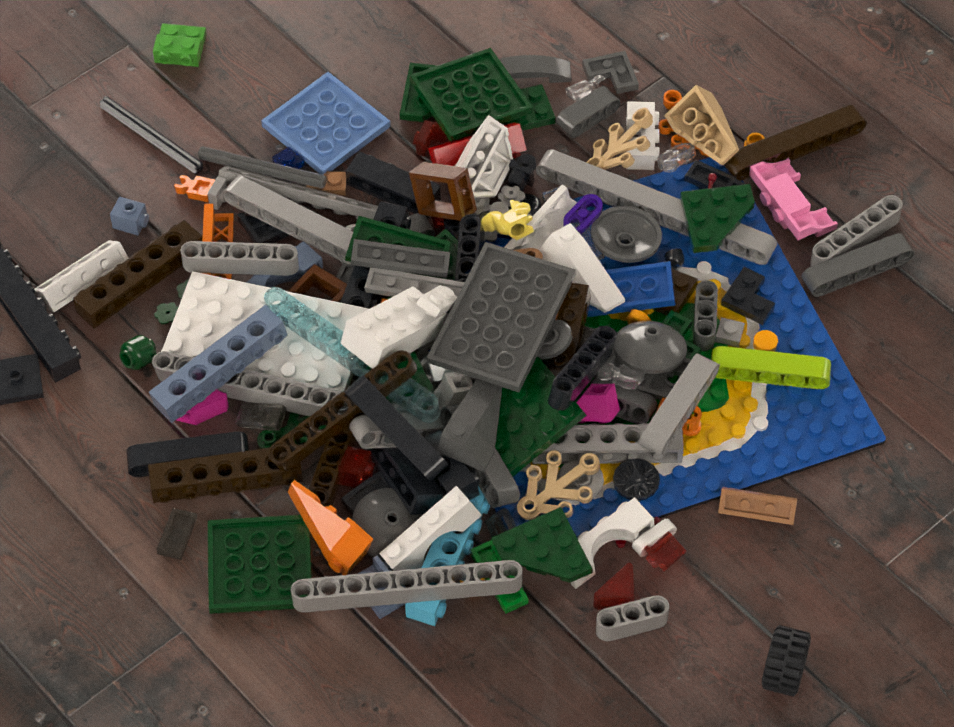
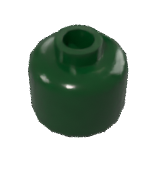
[119,335,156,370]

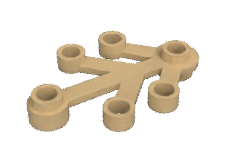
[586,108,653,170]
[517,450,600,520]

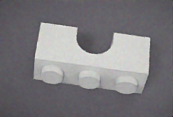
[626,102,659,170]

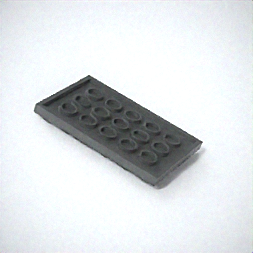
[427,242,576,392]

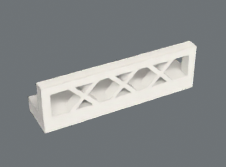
[504,185,577,250]
[34,240,129,312]

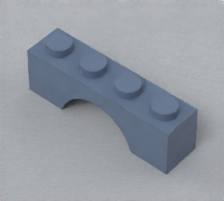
[245,241,323,288]

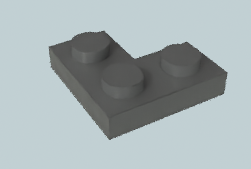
[582,51,639,94]

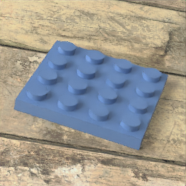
[261,72,391,175]

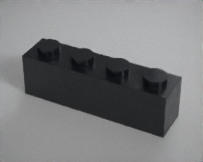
[346,151,441,219]
[367,447,444,515]

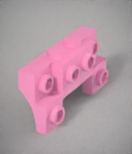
[749,158,838,240]

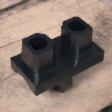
[508,154,536,192]

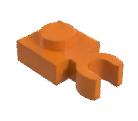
[174,175,215,203]

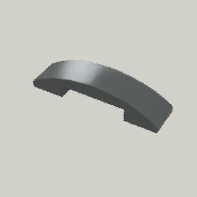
[499,55,572,83]

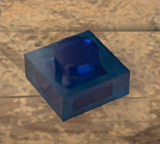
[272,146,305,169]

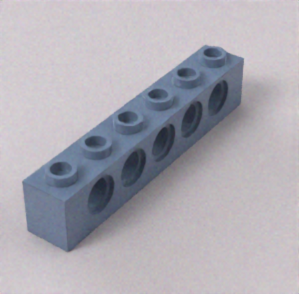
[149,305,288,423]

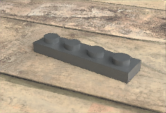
[350,239,450,278]

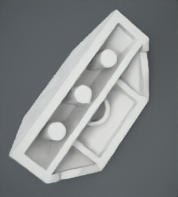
[456,115,513,198]

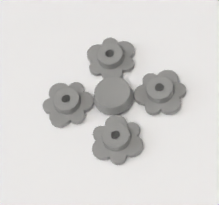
[474,186,532,242]

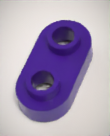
[563,194,603,235]

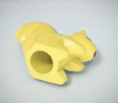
[481,200,534,240]

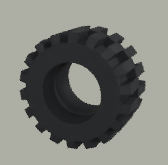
[762,625,811,697]

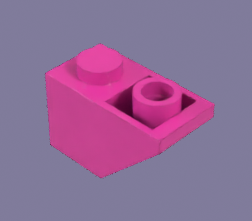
[576,384,620,424]
[176,390,229,425]

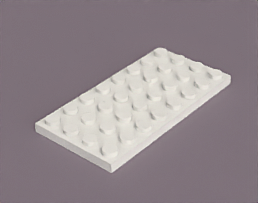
[161,271,368,392]

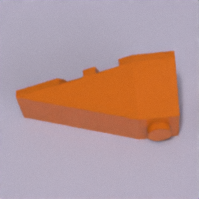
[288,480,373,575]

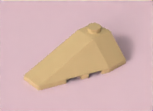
[664,85,739,165]

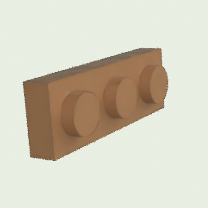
[718,487,797,525]

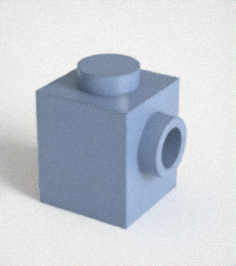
[110,197,149,235]

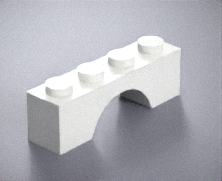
[379,486,482,571]
[571,497,655,589]

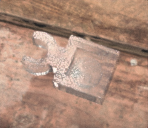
[598,362,645,390]

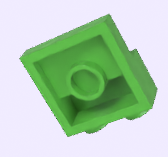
[153,23,206,67]

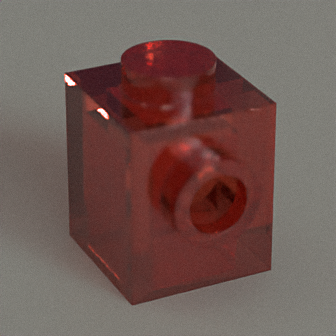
[338,446,375,488]

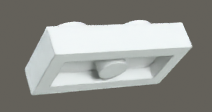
[416,285,457,318]

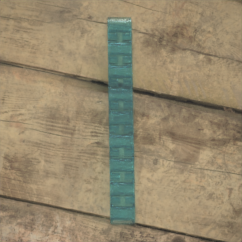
[264,287,441,423]

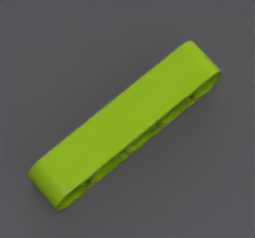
[711,346,831,389]

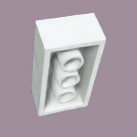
[341,286,448,369]

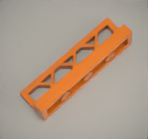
[202,204,234,280]

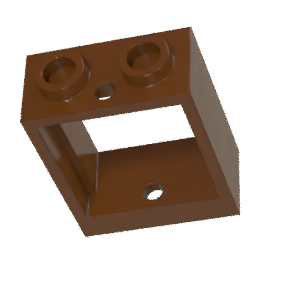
[409,162,477,221]
[288,264,347,302]

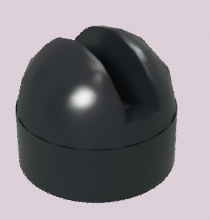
[664,248,685,269]

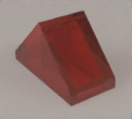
[593,562,634,610]

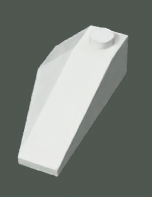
[539,223,625,313]

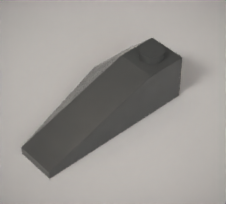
[438,379,502,472]

